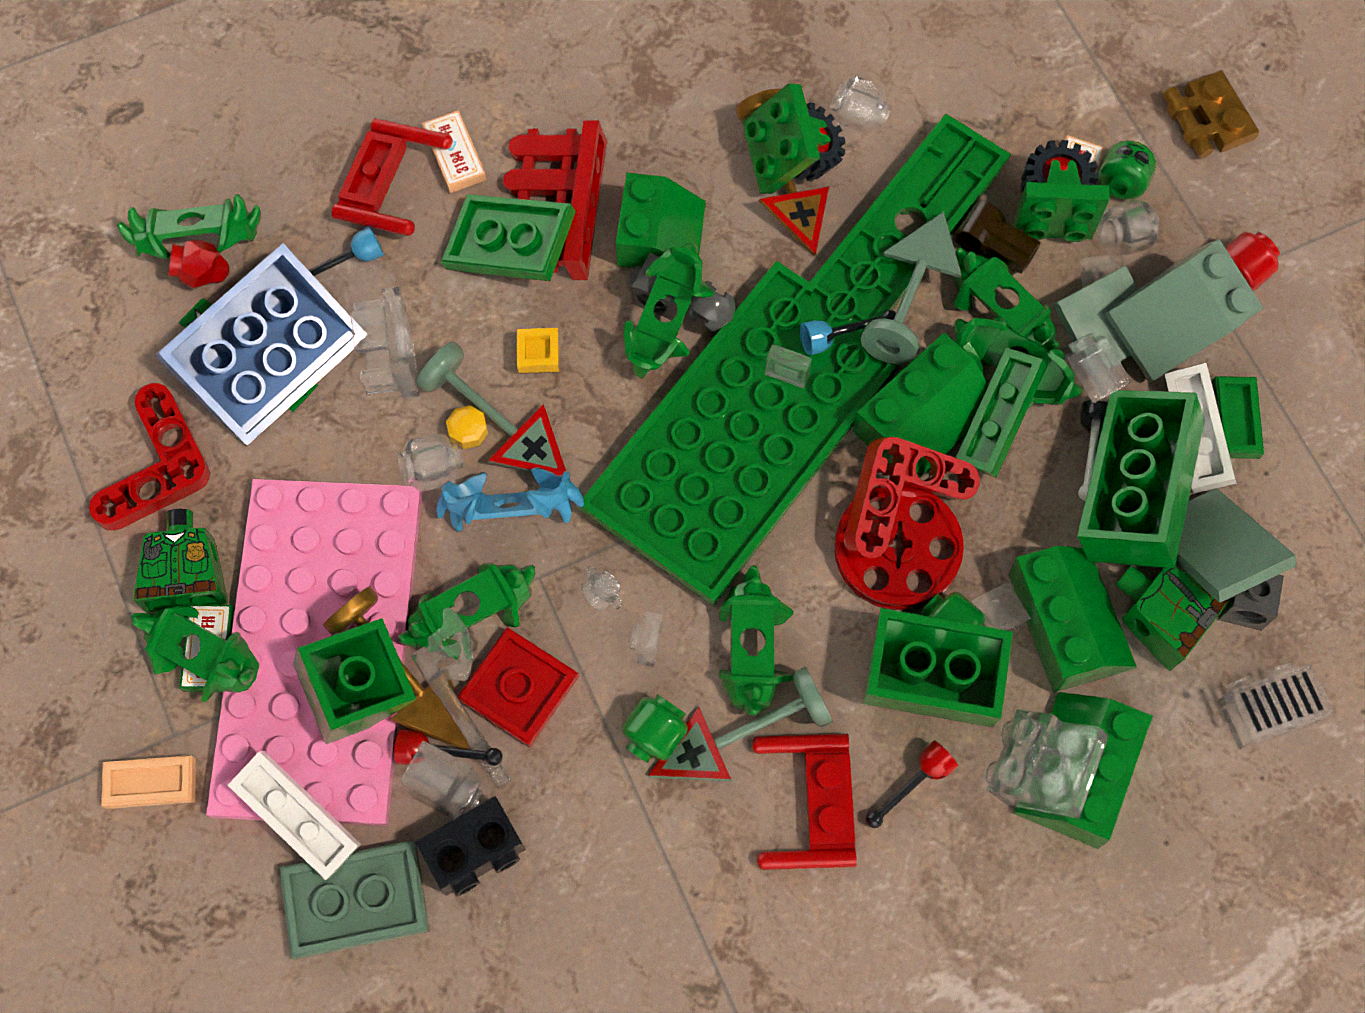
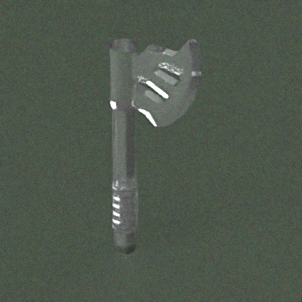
[411,607,511,788]

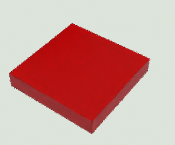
[457,627,579,748]

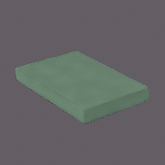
[1176,488,1296,603]
[280,840,430,960]

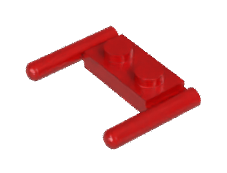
[332,118,453,236]
[751,733,857,870]

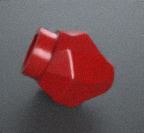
[168,240,230,289]

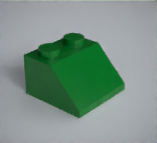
[616,172,706,268]
[293,618,416,744]

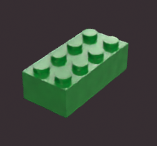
[1077,390,1205,568]

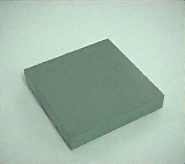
[1052,266,1138,377]

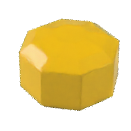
[446,405,488,449]

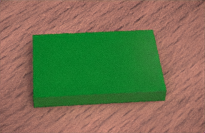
[441,194,576,281]

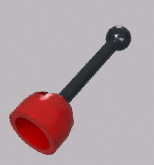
[394,729,503,766]
[865,740,958,828]

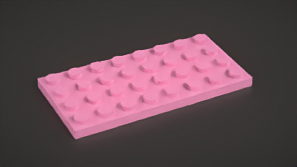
[206,479,423,827]

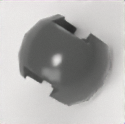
[686,281,736,332]

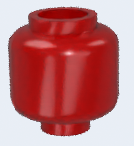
[1225,232,1280,291]

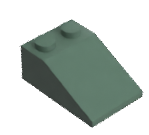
[1105,239,1263,382]

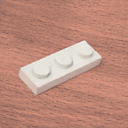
[1165,363,1237,494]
[228,750,361,880]

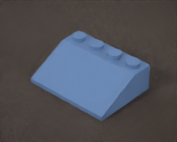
[155,243,368,446]

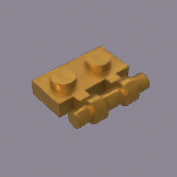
[1163,70,1260,158]

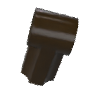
[954,201,1041,274]

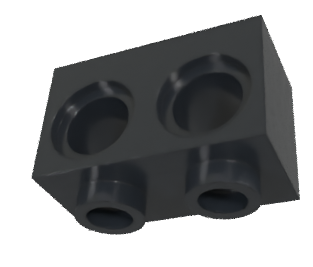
[415,796,526,896]

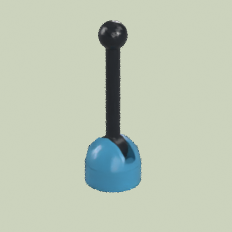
[308,226,384,276]
[800,310,896,356]

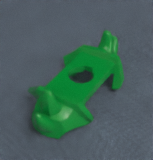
[117,194,261,259]
[623,243,714,379]
[953,247,1060,355]
[954,317,1083,409]
[398,562,536,660]
[718,565,794,717]
[131,605,260,703]

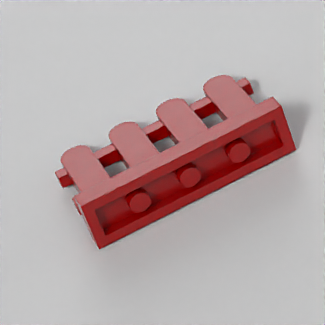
[503,120,607,280]

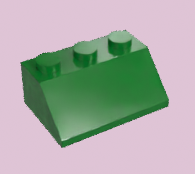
[852,332,989,479]
[1008,546,1137,693]
[862,608,1013,727]
[1013,692,1153,849]

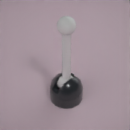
[1078,400,1108,501]

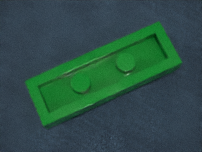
[956,348,1048,478]

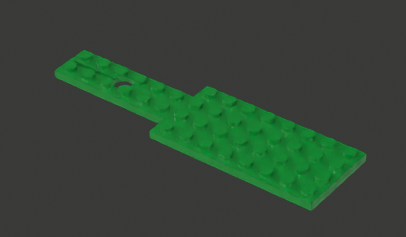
[578,113,1011,606]

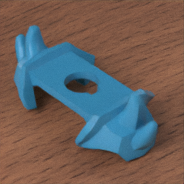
[436,467,584,532]

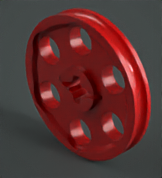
[834,484,964,610]

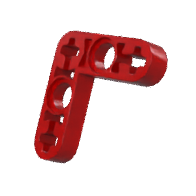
[89,383,210,531]
[845,437,980,559]

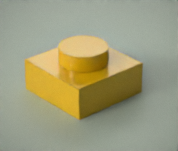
[517,328,559,373]

